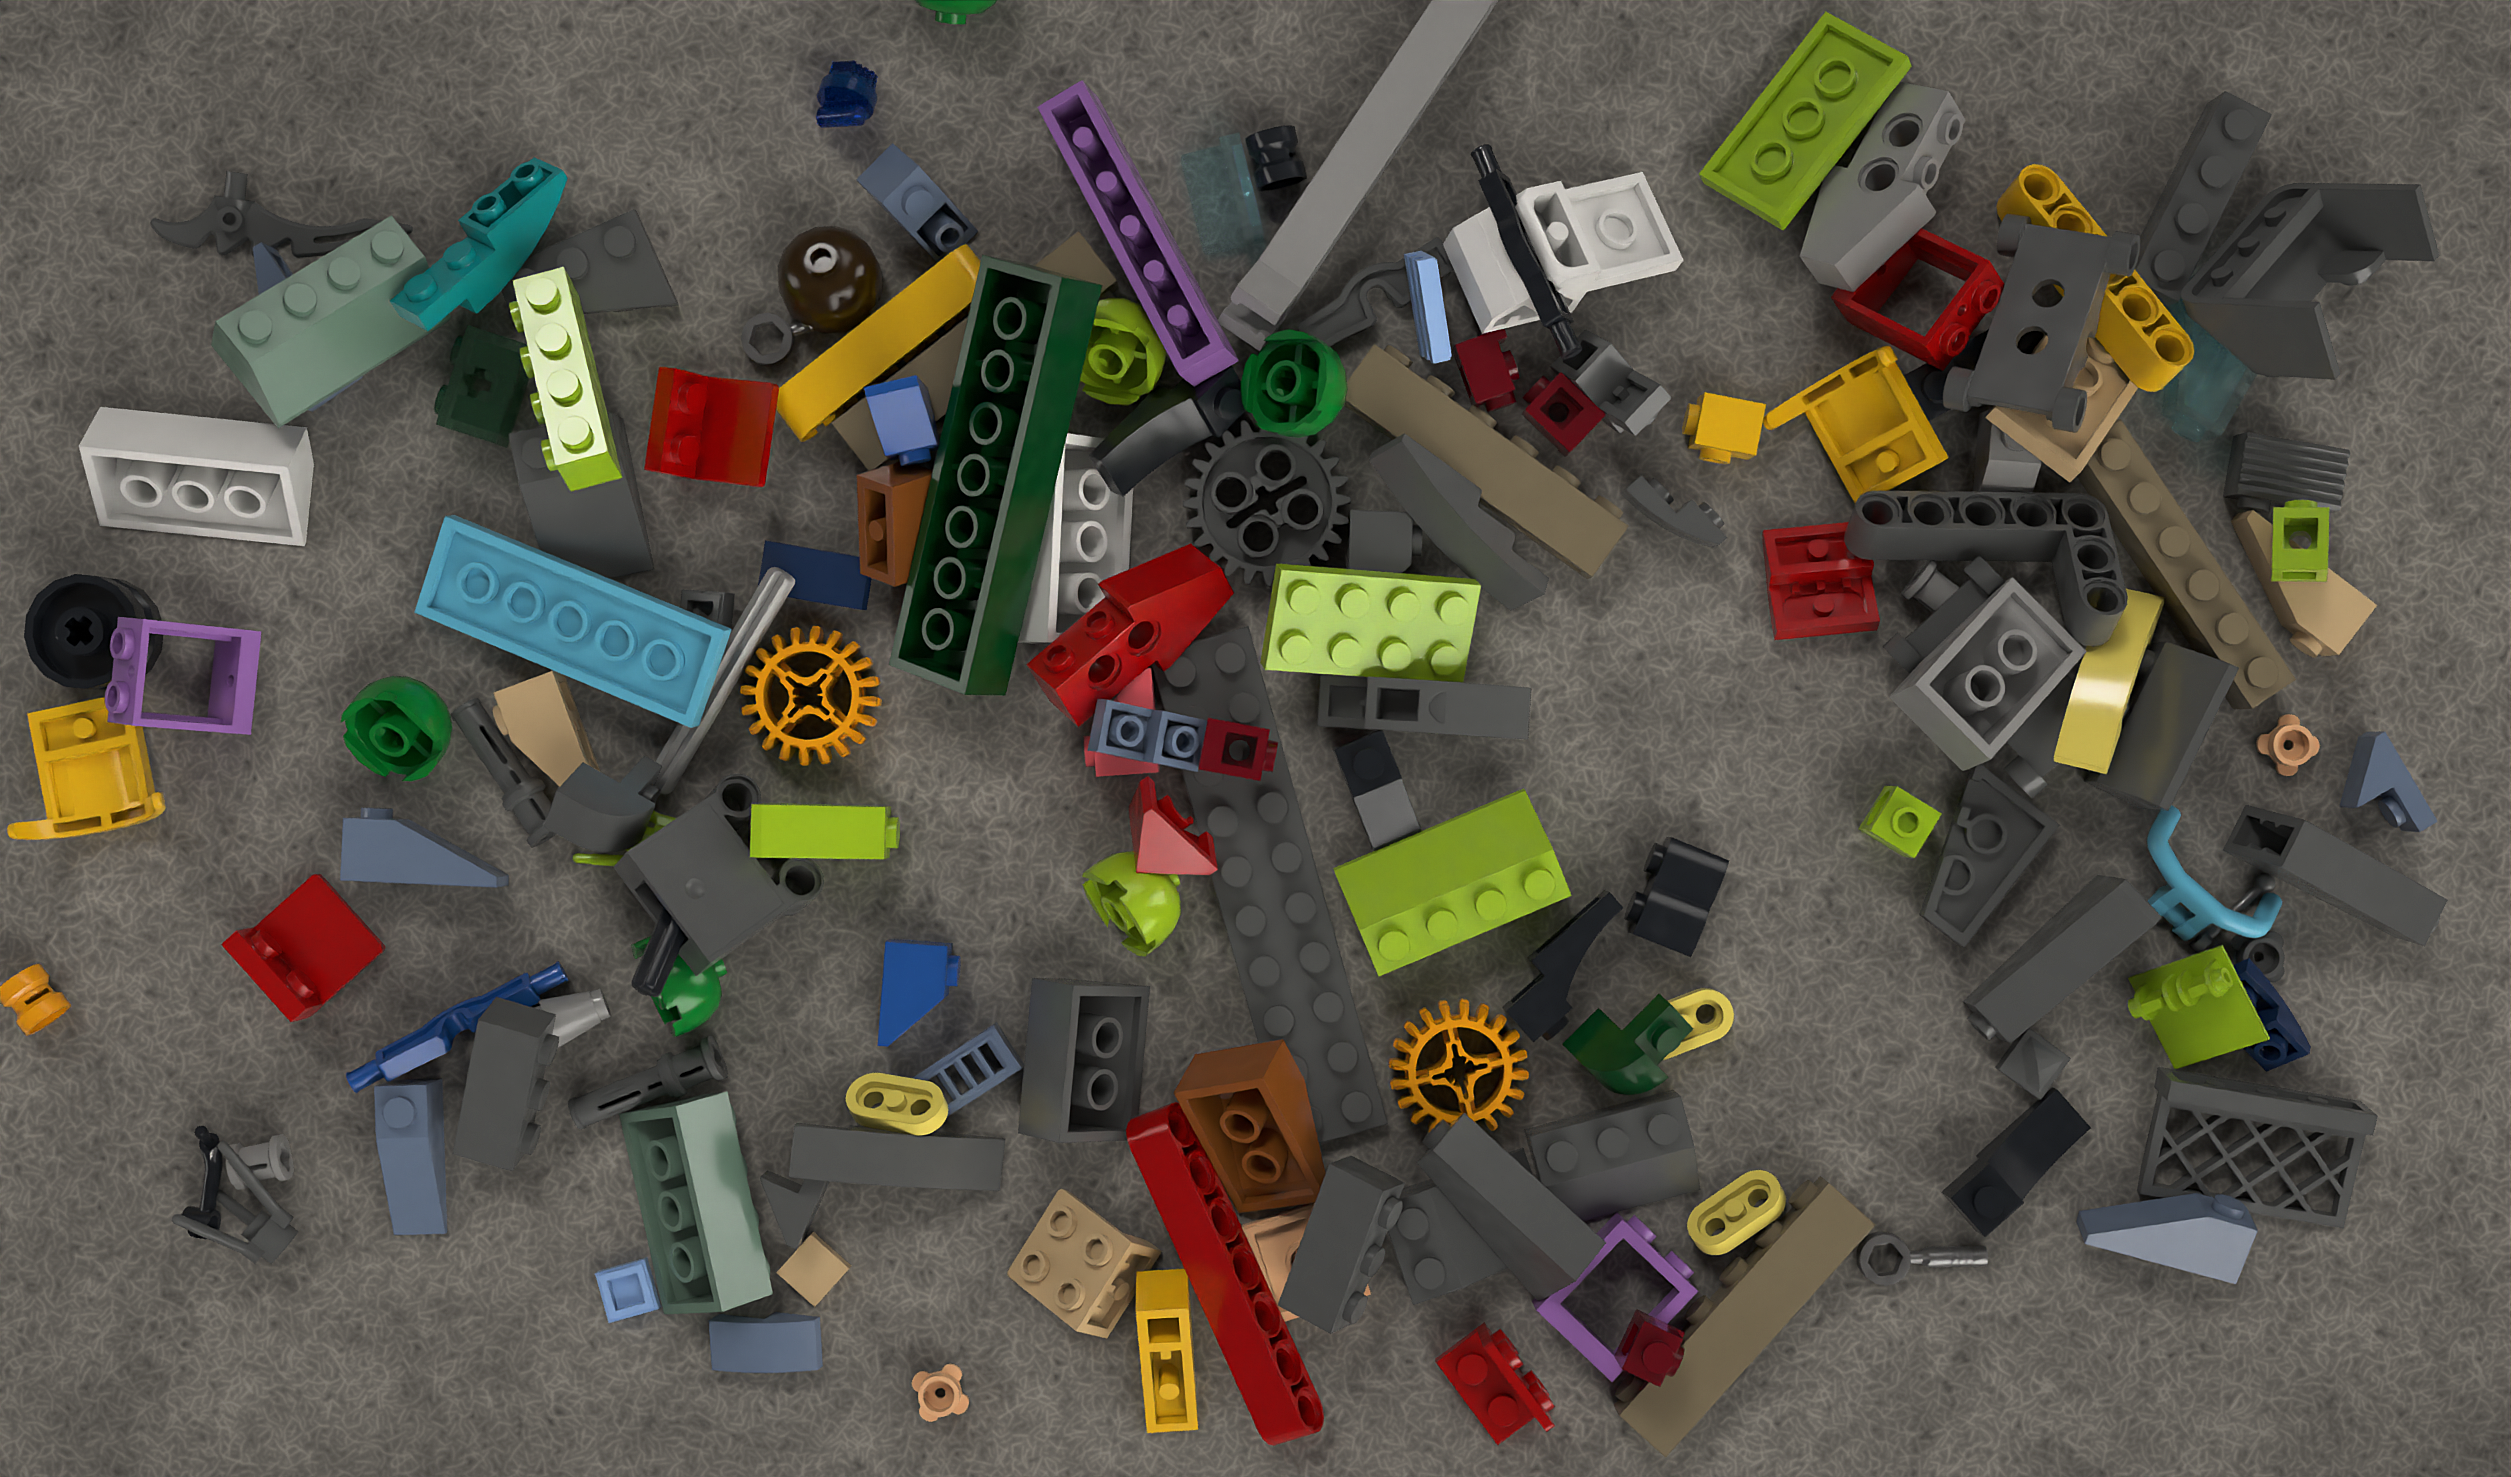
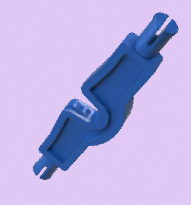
[346,961,569,1093]

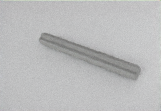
[655,567,795,795]

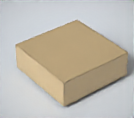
[776,1232,851,1307]

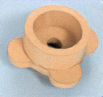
[2256,714,2320,776]
[912,1364,969,1422]

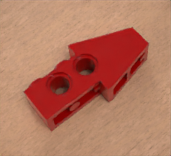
[1026,543,1234,727]

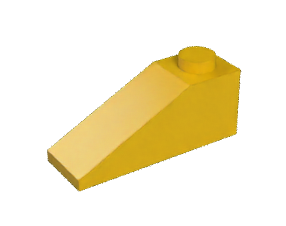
[1136,1269,1198,1433]

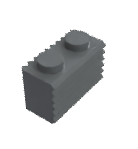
[2223,432,2350,513]

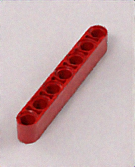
[1126,1102,1324,1446]

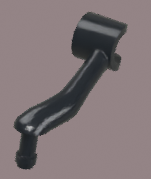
[181,1126,223,1239]

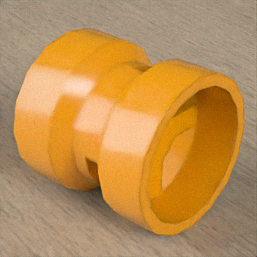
[0,964,71,1036]

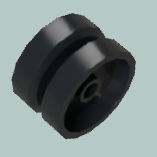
[24,574,163,690]

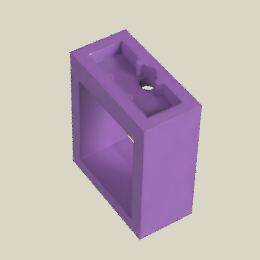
[105,617,261,735]
[1532,1212,1698,1382]

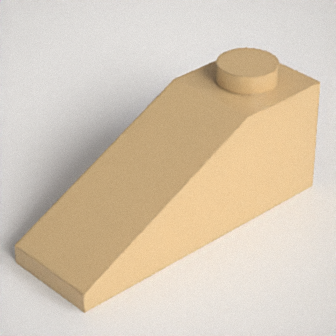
[2231,510,2377,658]
[493,671,600,787]

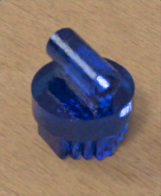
[816,60,878,128]

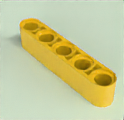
[1996,164,2195,392]
[776,244,981,442]

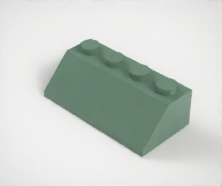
[211,215,451,428]
[619,1091,773,1314]

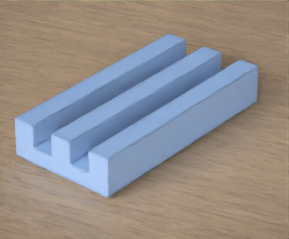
[1404,251,1452,364]

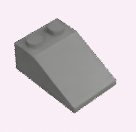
[1889,577,2087,771]

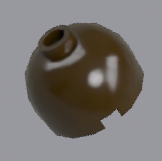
[778,226,883,334]

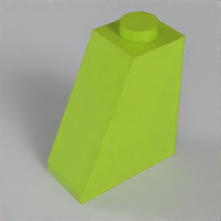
[750,803,900,859]

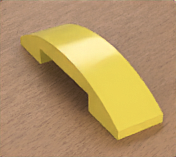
[2054,589,2165,774]

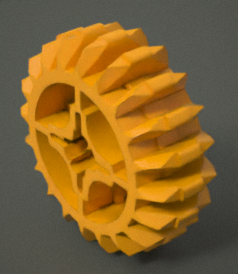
[740,626,882,766]
[1388,998,1529,1132]

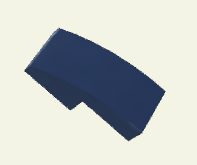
[758,540,872,610]
[2233,958,2311,1072]

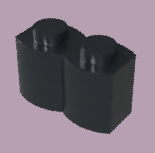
[1624,837,1729,957]

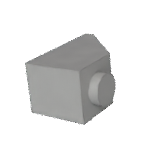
[1973,408,2041,493]

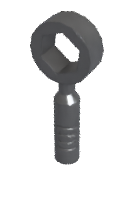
[741,313,817,366]
[1856,1231,1988,1286]

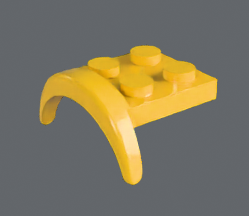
[1763,345,1949,503]
[7,697,166,840]

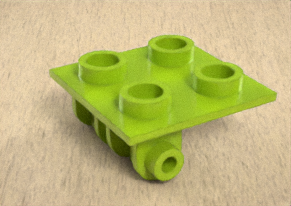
[2128,945,2270,1069]

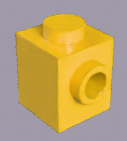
[1682,392,1766,464]

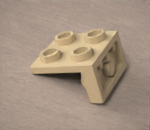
[1007,1189,1162,1339]

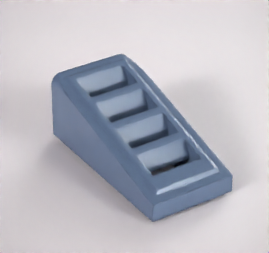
[912,1022,1024,1117]

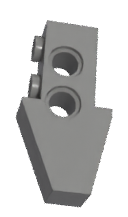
[1799,82,1966,292]

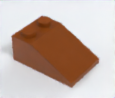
[1174,1039,1326,1213]

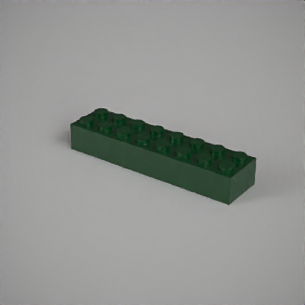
[889,255,1102,696]

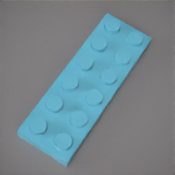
[414,515,732,728]

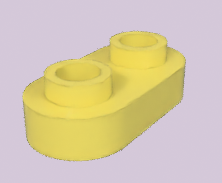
[1663,988,1734,1060]
[846,1073,948,1136]
[1687,1170,1786,1255]

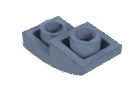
[1088,699,1207,772]
[709,1312,823,1373]

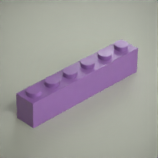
[1037,80,1239,387]

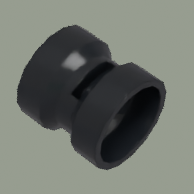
[1245,125,1307,191]

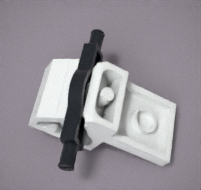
[1443,144,1683,359]

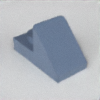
[2340,731,2438,832]

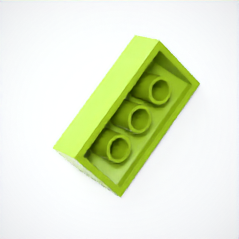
[1333,788,1572,977]

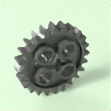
[1183,420,1351,587]

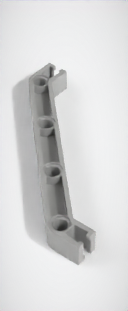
[1218,0,1499,351]

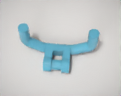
[2147,805,2282,941]

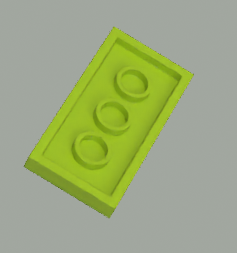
[1699,11,1912,231]
[1260,563,1481,683]

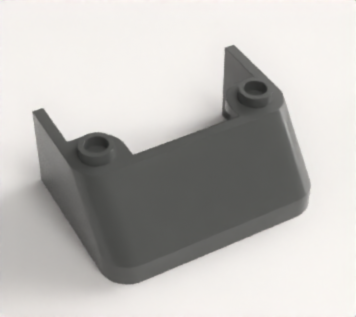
[2181,183,2440,380]

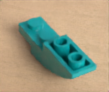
[390,157,568,331]

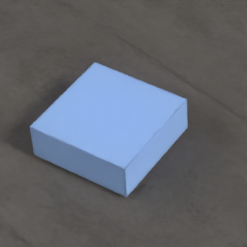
[595,1257,661,1323]

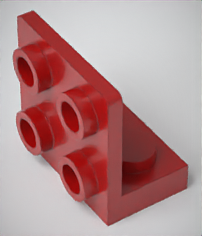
[644,367,779,488]
[221,874,385,1023]
[1435,1322,1555,1445]

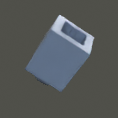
[856,143,978,263]

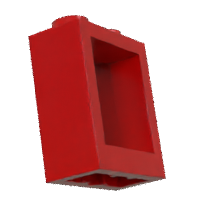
[1831,228,2005,371]

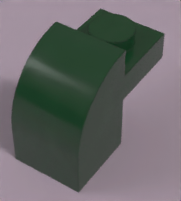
[1562,994,1693,1095]

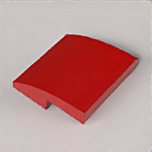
[1762,522,1880,640]

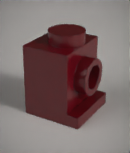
[1452,328,1520,413]
[1522,372,1606,457]
[1198,718,1278,781]
[1614,1309,1685,1387]

